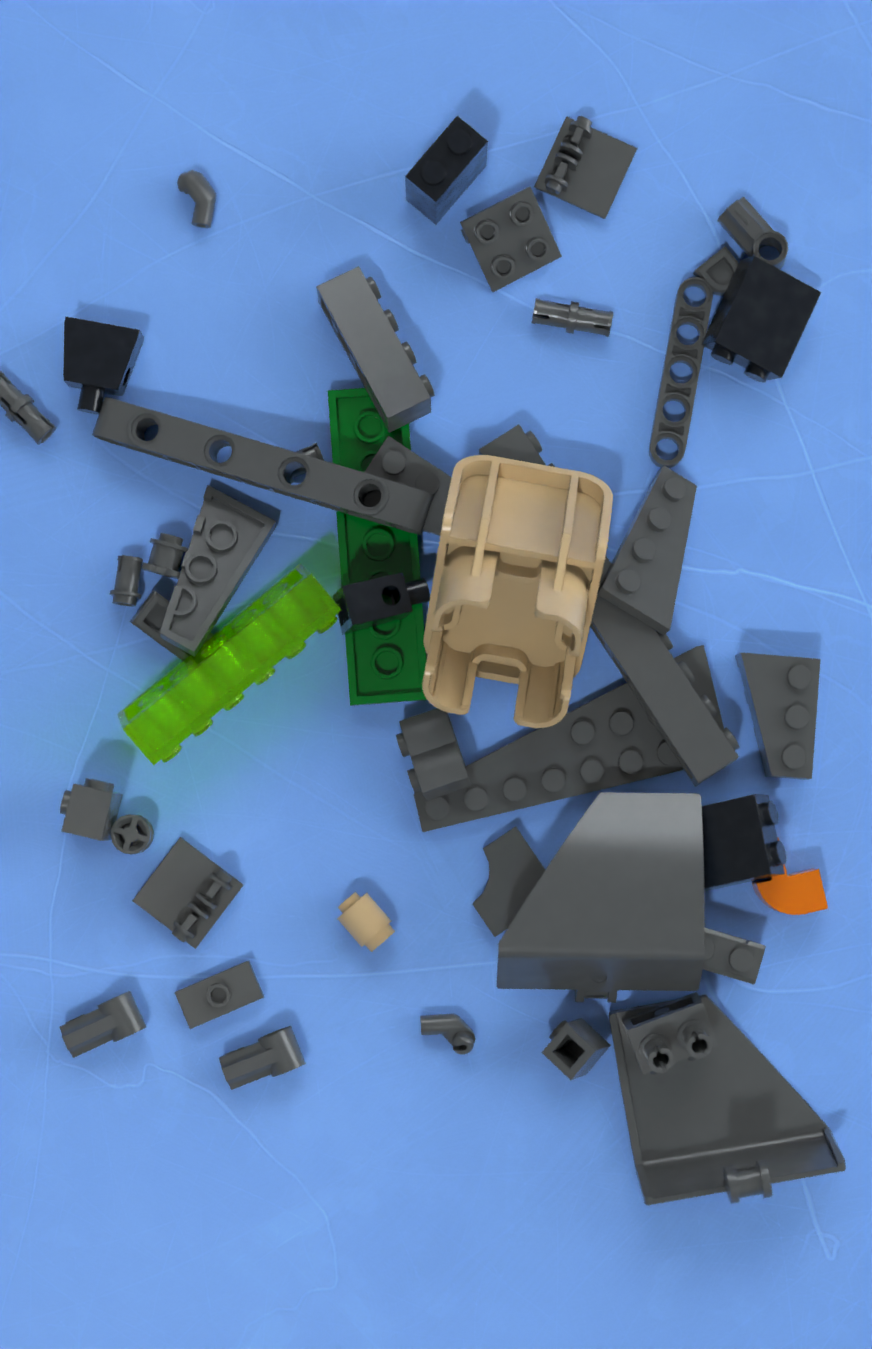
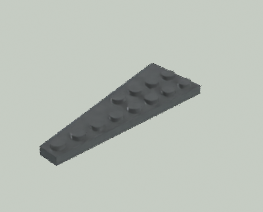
[414,645,724,832]

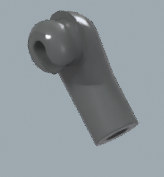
[177,170,216,228]
[420,1014,475,1055]

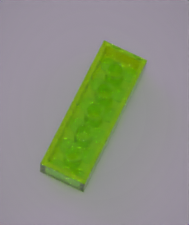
[117,563,341,765]

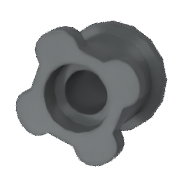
[142,533,188,579]

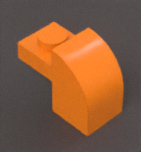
[752,837,828,915]

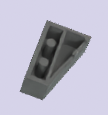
[735,653,821,780]

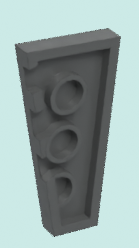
[160,485,276,657]

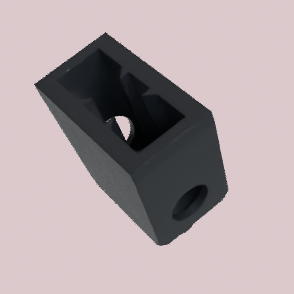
[63,316,144,414]
[332,573,430,635]

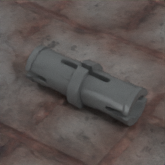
[532,298,613,337]
[0,371,56,445]

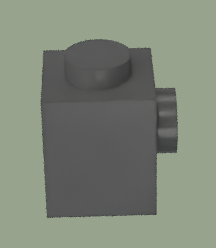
[542,1018,611,1080]

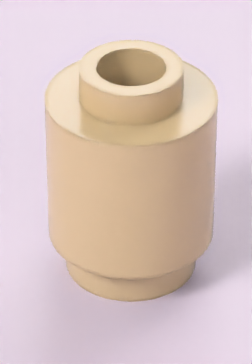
[337,892,395,952]

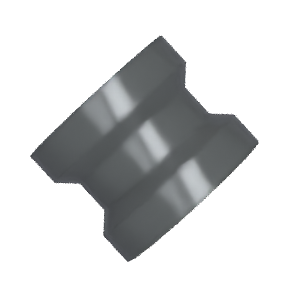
[111,814,154,854]

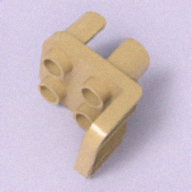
[422,455,613,728]

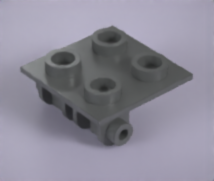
[534,116,637,219]
[460,186,562,292]
[132,837,243,949]

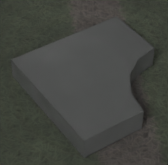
[472,826,545,937]

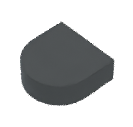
[693,247,739,296]

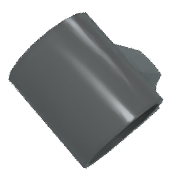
[718,197,788,269]
[60,991,146,1058]
[219,1026,306,1090]

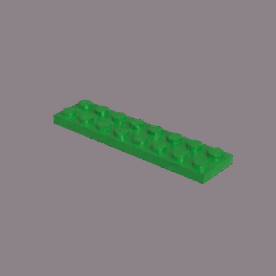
[328,388,427,706]

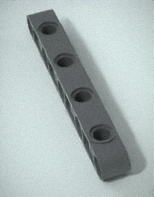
[92,397,433,535]

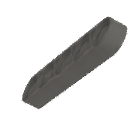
[649,277,713,468]

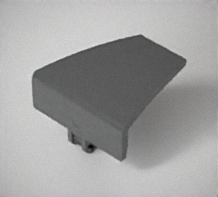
[497,792,705,1003]
[608,995,846,1205]

